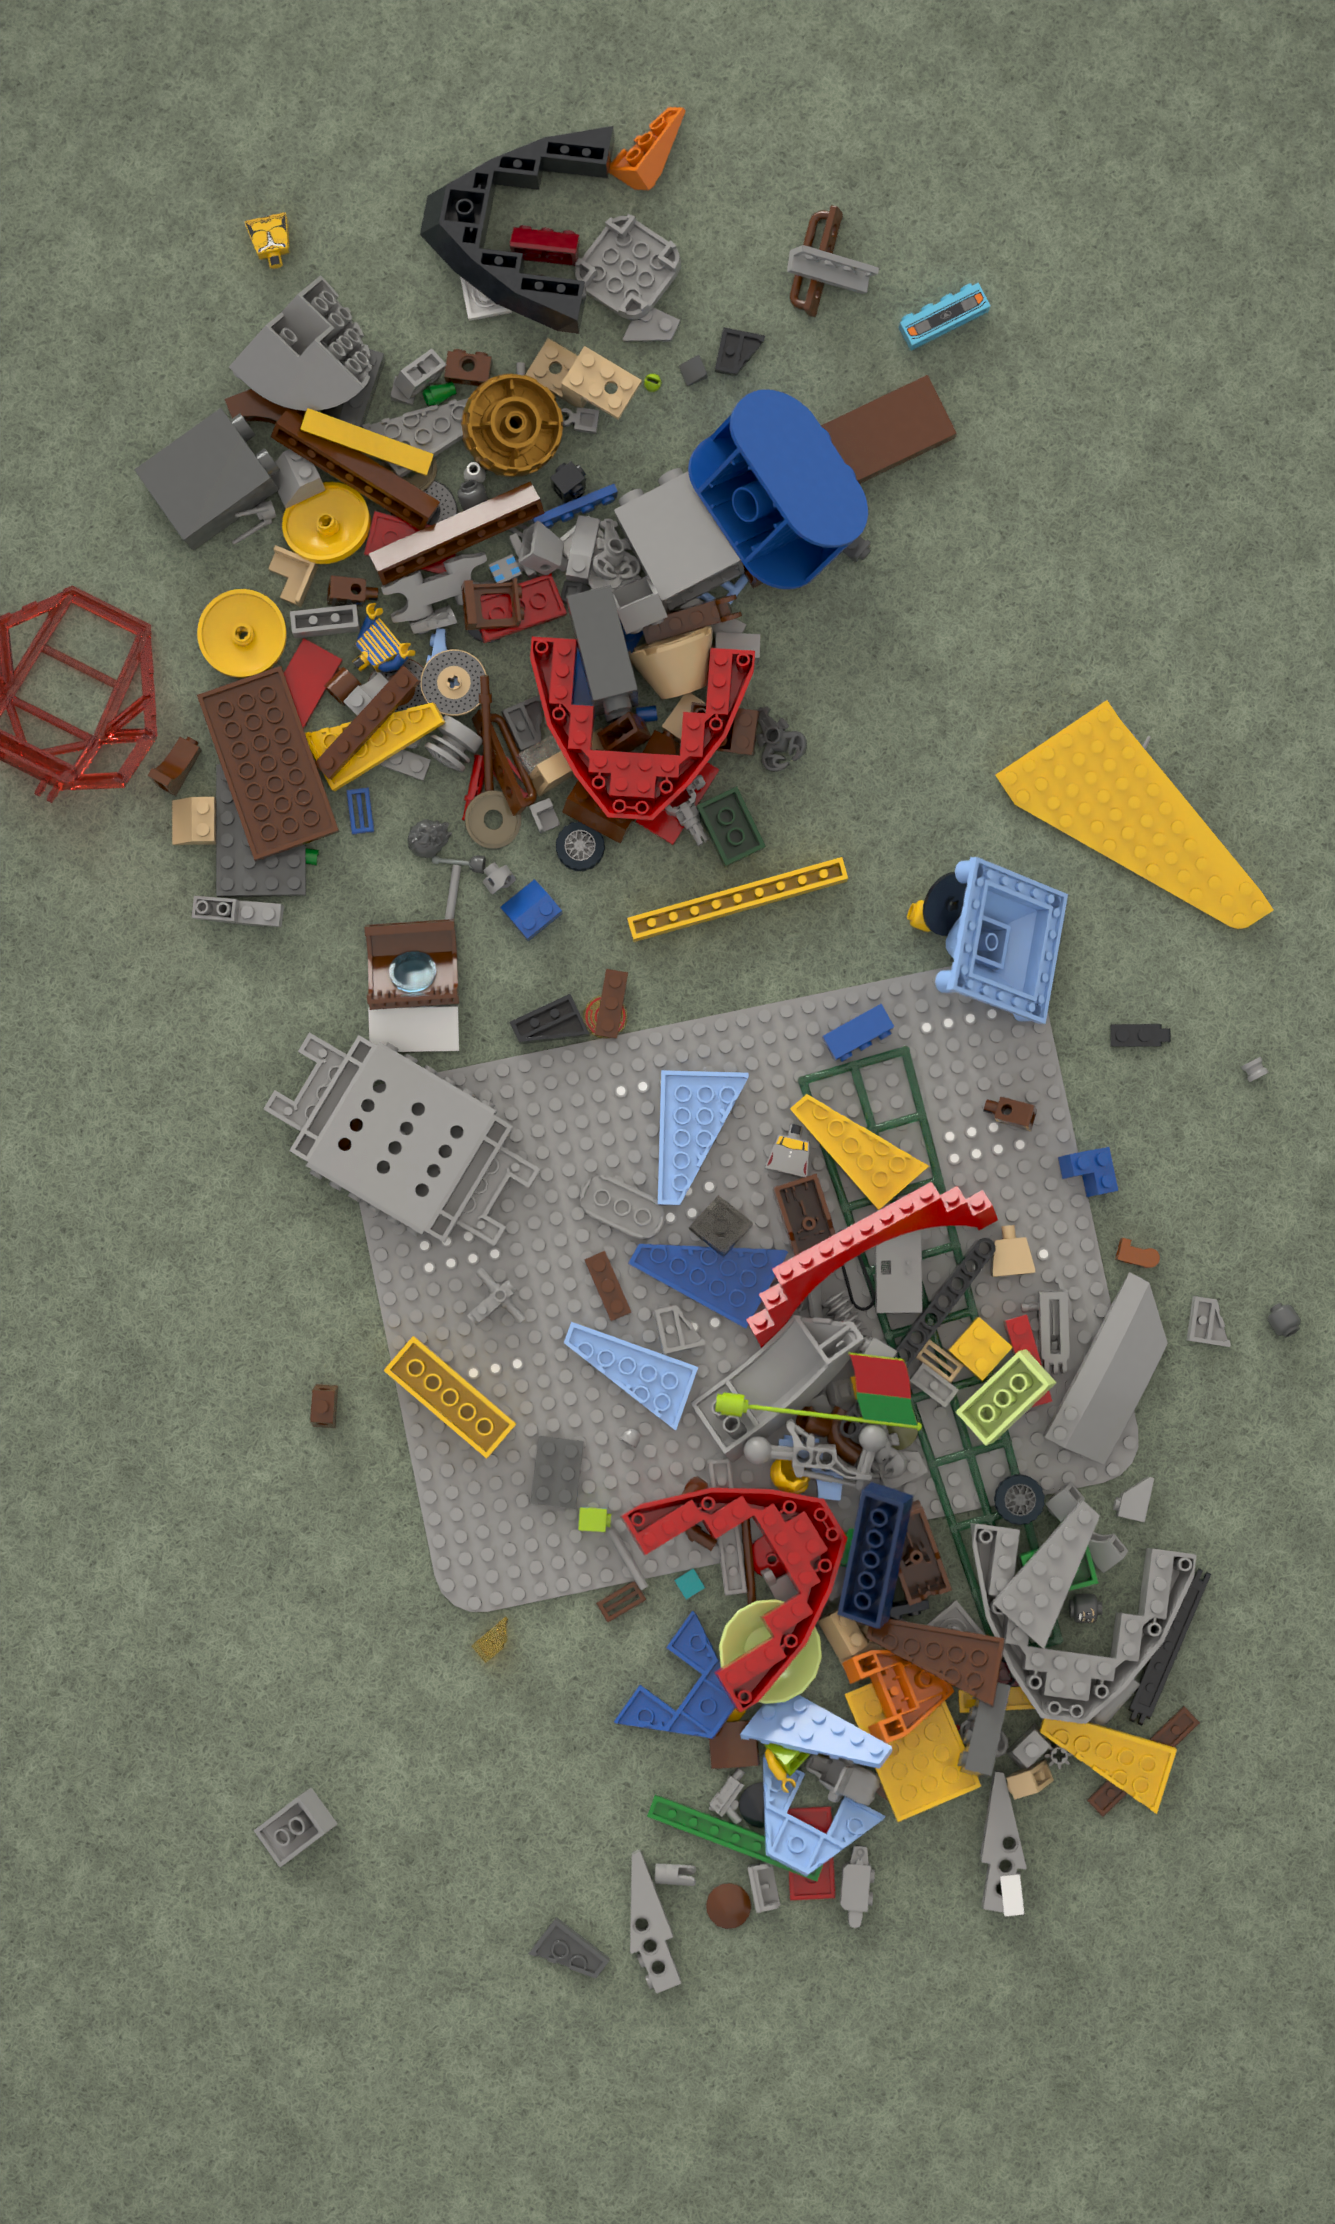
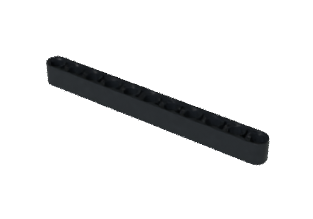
[837,1238,995,1438]

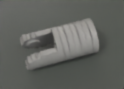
[654,1863,696,1886]

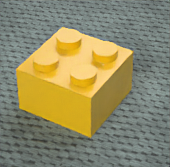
[947,1317,1012,1381]

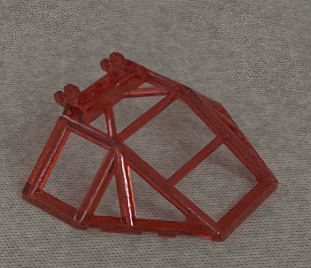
[0,585,157,803]

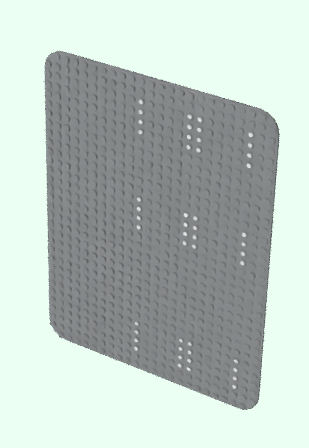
[359,966,1139,1612]

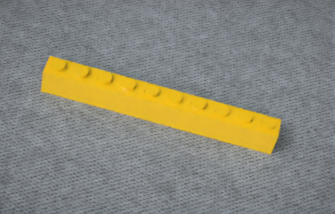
[627,857,848,942]

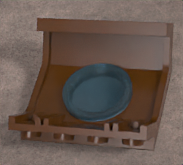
[364,919,459,1010]

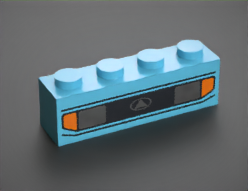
[899,283,990,351]

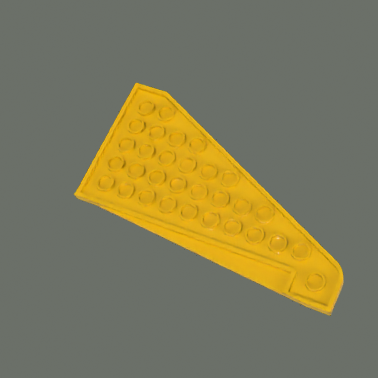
[995,700,1274,929]

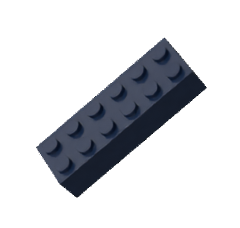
[837,1482,914,1629]

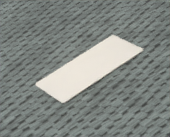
[1000,1874,1024,1916]

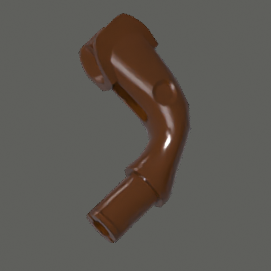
[681,1476,718,1551]

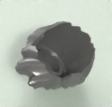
[408,819,452,858]

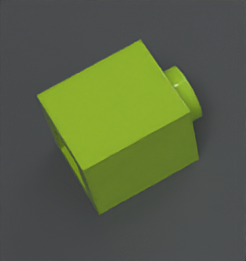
[578,1507,611,1532]

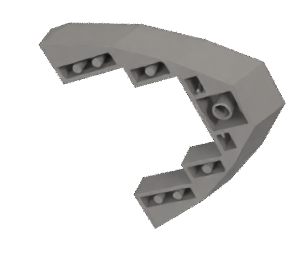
[971,1523,1197,1724]

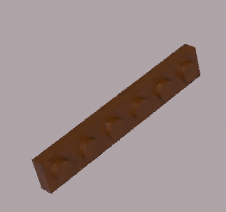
[315,666,421,780]

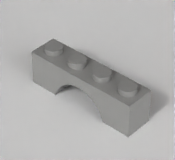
[1045,1481,1128,1573]

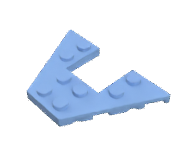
[762,1753,885,1876]

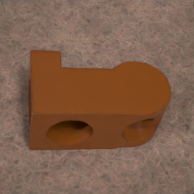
[1115,1238,1160,1268]

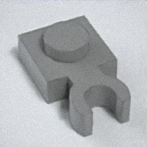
[561,407,599,434]

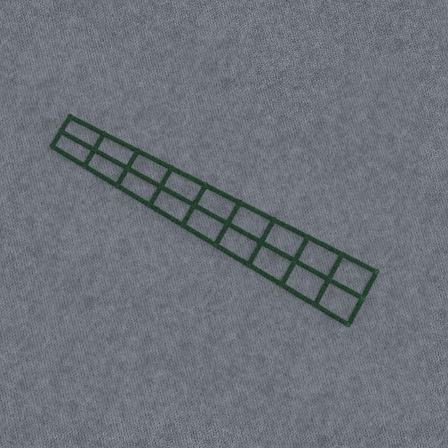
[798,1046,1063,1659]

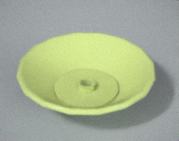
[719,1599,822,1704]

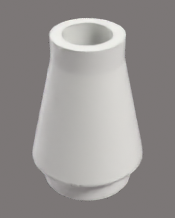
[464,462,486,483]

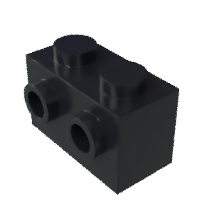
[550,461,586,504]

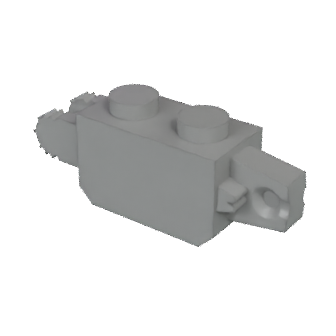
[840,1845,875,1929]

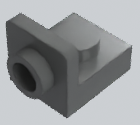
[843,536,871,563]

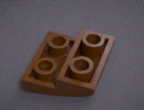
[709,1720,760,1769]

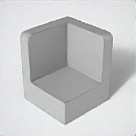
[529,798,560,834]

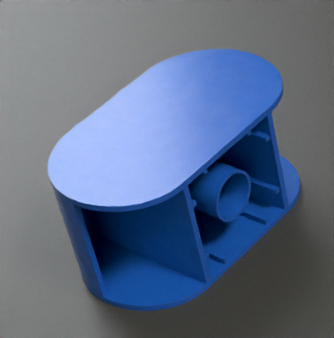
[688,390,868,589]

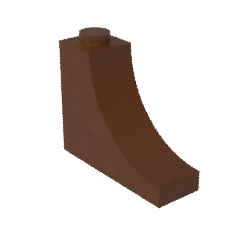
[148,736,202,796]

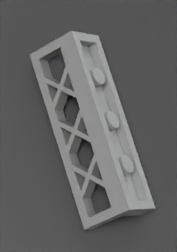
[787,245,879,294]

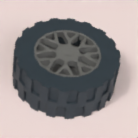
[994,1474,1045,1525]

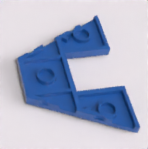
[614,1611,735,1739]

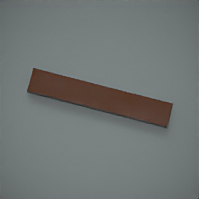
[1087,1706,1200,1817]

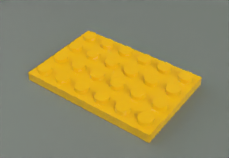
[844,1683,982,1822]

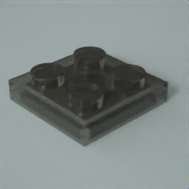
[689,1195,753,1257]

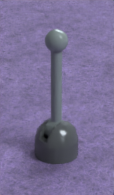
[432,855,486,874]

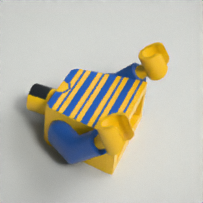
[352,603,415,673]

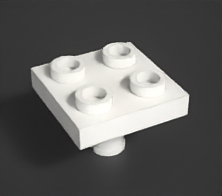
[460,276,512,321]

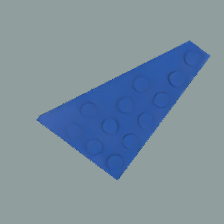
[628,1244,788,1329]

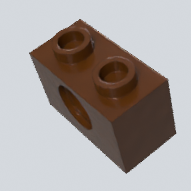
[444,349,492,386]

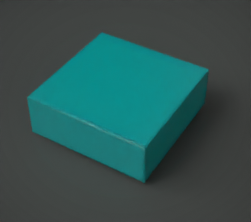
[674,1568,705,1600]

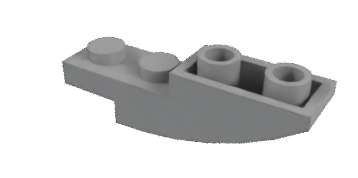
[192,896,284,927]

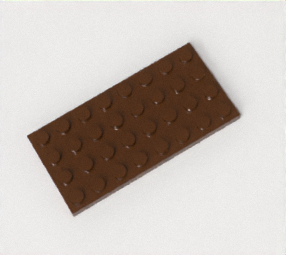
[197,666,339,861]

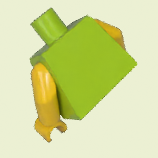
[764,1743,810,1793]

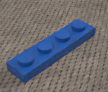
[533,484,618,529]

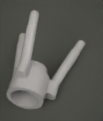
[232,500,276,544]

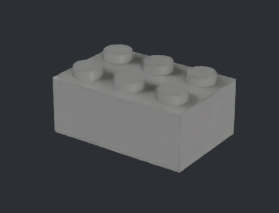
[612,576,668,634]

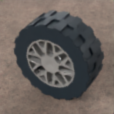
[556,821,605,872]

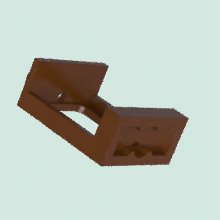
[461,578,524,630]

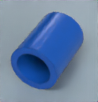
[636,705,658,722]

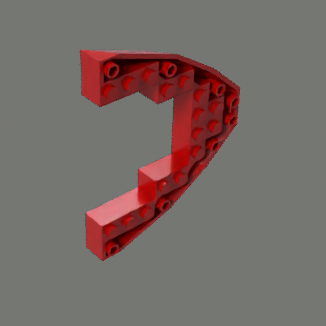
[530,636,755,820]
[620,1488,847,1713]

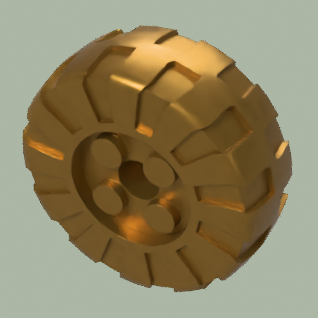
[461,373,564,477]

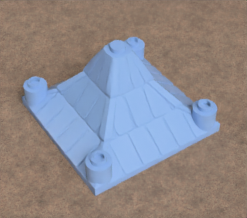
[935,857,1068,1024]

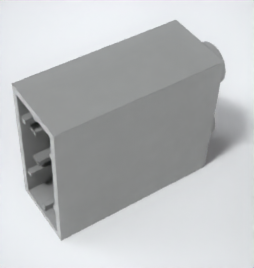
[614,468,745,613]

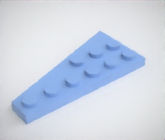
[564,1322,698,1431]
[740,1695,892,1768]

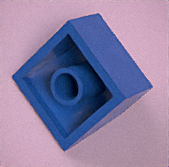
[500,879,563,941]

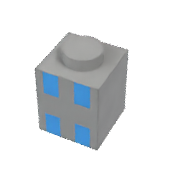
[489,554,525,583]

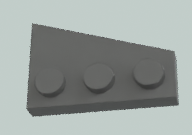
[529,1917,610,1978]

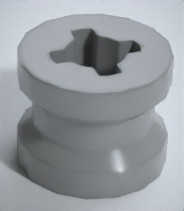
[1241,1057,1269,1082]

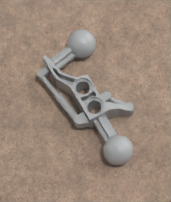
[743,1419,887,1490]

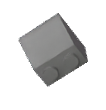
[271,449,325,508]

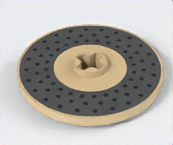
[421,649,486,716]

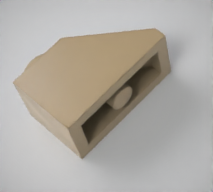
[1006,1759,1054,1800]

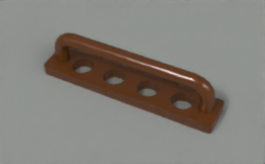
[790,205,843,317]
[472,709,537,816]

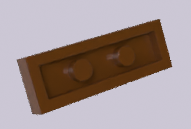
[595,969,628,1039]
[584,1251,632,1321]

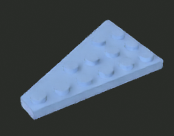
[658,1070,749,1206]

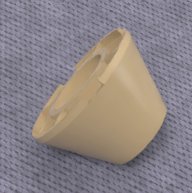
[628,626,713,699]

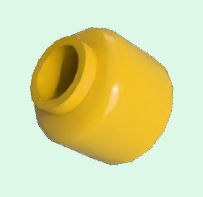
[907,900,931,932]

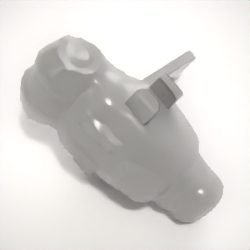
[806,1754,881,1806]

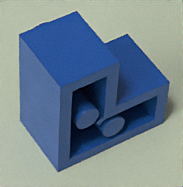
[1058,1147,1118,1197]

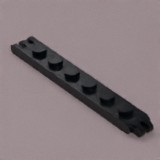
[1128,1568,1211,1726]

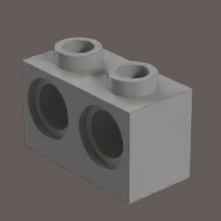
[394,349,447,400]

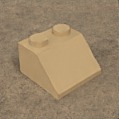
[172,797,216,845]

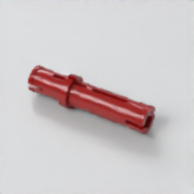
[462,755,484,821]

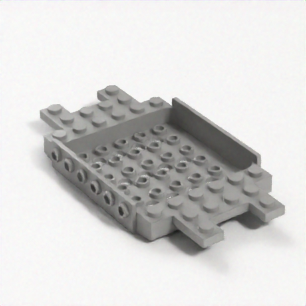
[264,1032,541,1246]

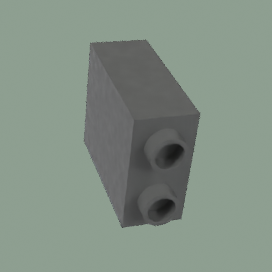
[134,408,280,551]
[567,585,638,723]

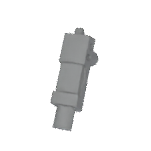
[709,1767,745,1825]

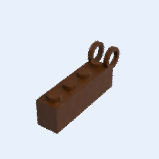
[643,594,742,644]

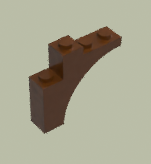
[225,389,306,424]

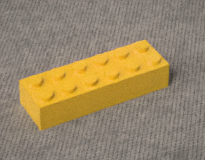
[383,1336,517,1459]

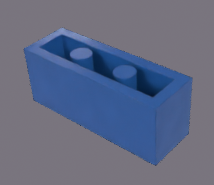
[822,1004,894,1062]

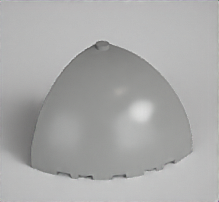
[229,275,372,411]

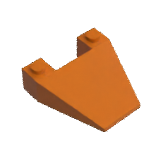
[842,1650,954,1744]

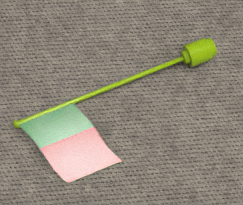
[715,1353,922,1431]

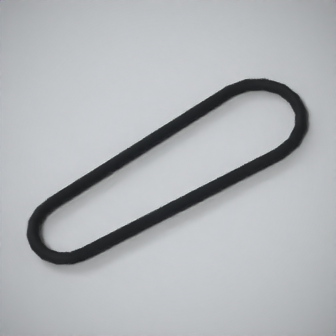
[837,1229,876,1311]

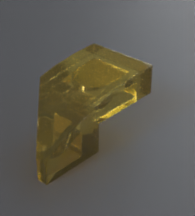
[471,1616,508,1663]

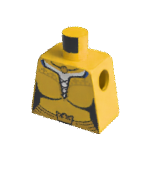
[245,212,290,269]

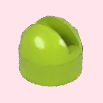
[644,374,661,392]

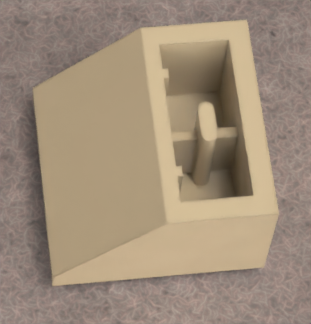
[817,1608,872,1660]

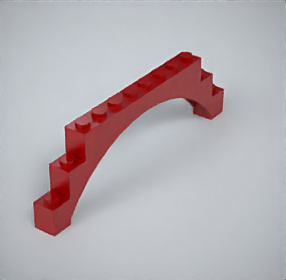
[746,1182,998,1348]

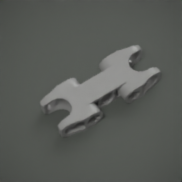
[381,552,495,623]

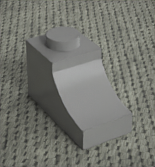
[343,672,389,716]

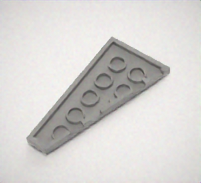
[362,398,468,478]
[992,1500,1100,1649]

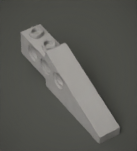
[979,1769,1027,1913]
[630,1849,681,1993]

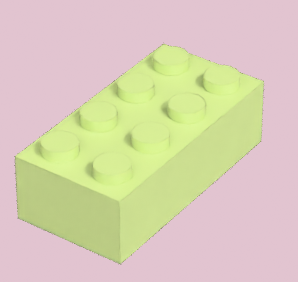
[956,1349,1056,1446]

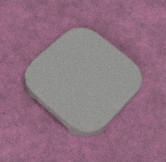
[575,214,681,319]

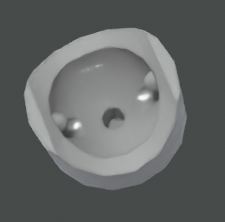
[483,862,516,894]

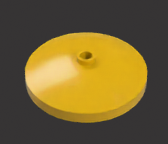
[282,482,371,564]
[197,589,287,678]

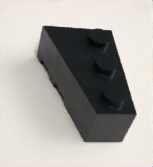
[510,994,590,1044]

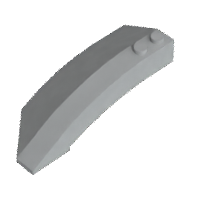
[1044,1272,1168,1465]
[690,1315,865,1463]

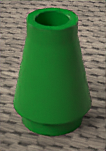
[422,382,457,407]

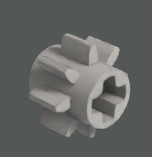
[1044,1743,1072,1769]

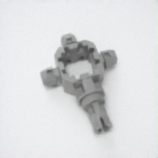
[665,775,710,846]

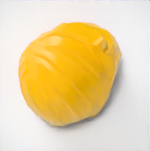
[770,1459,811,1494]

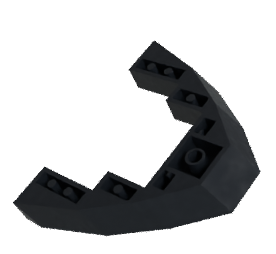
[420,126,615,334]

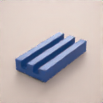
[347,788,374,835]

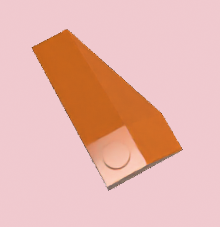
[609,107,686,190]

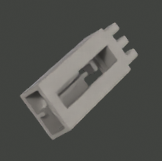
[1038,1290,1070,1374]

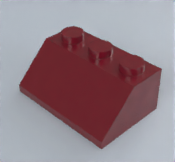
[510,225,580,266]

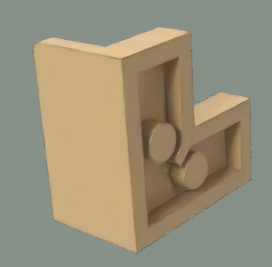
[268,545,318,607]

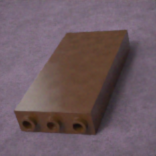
[821,375,957,484]

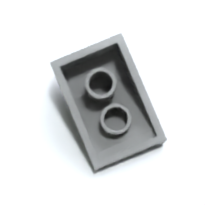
[254,1787,337,1867]

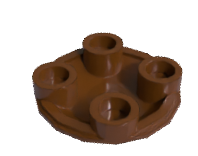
[706,1883,751,1929]

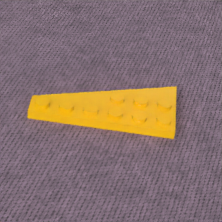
[305,702,446,791]
[1039,1718,1177,1814]

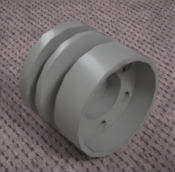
[424,715,483,773]

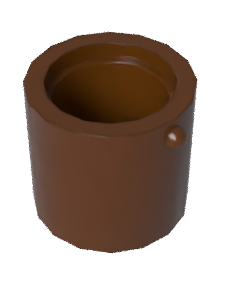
[324,667,361,706]

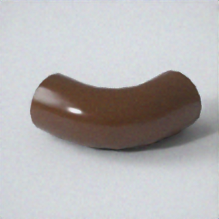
[827,1405,863,1466]

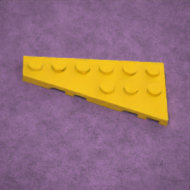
[790,1094,929,1210]

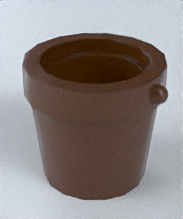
[795,1406,832,1438]

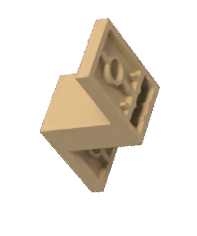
[525,338,642,420]

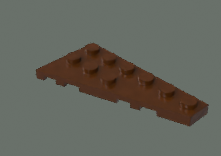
[867,1619,1005,1707]

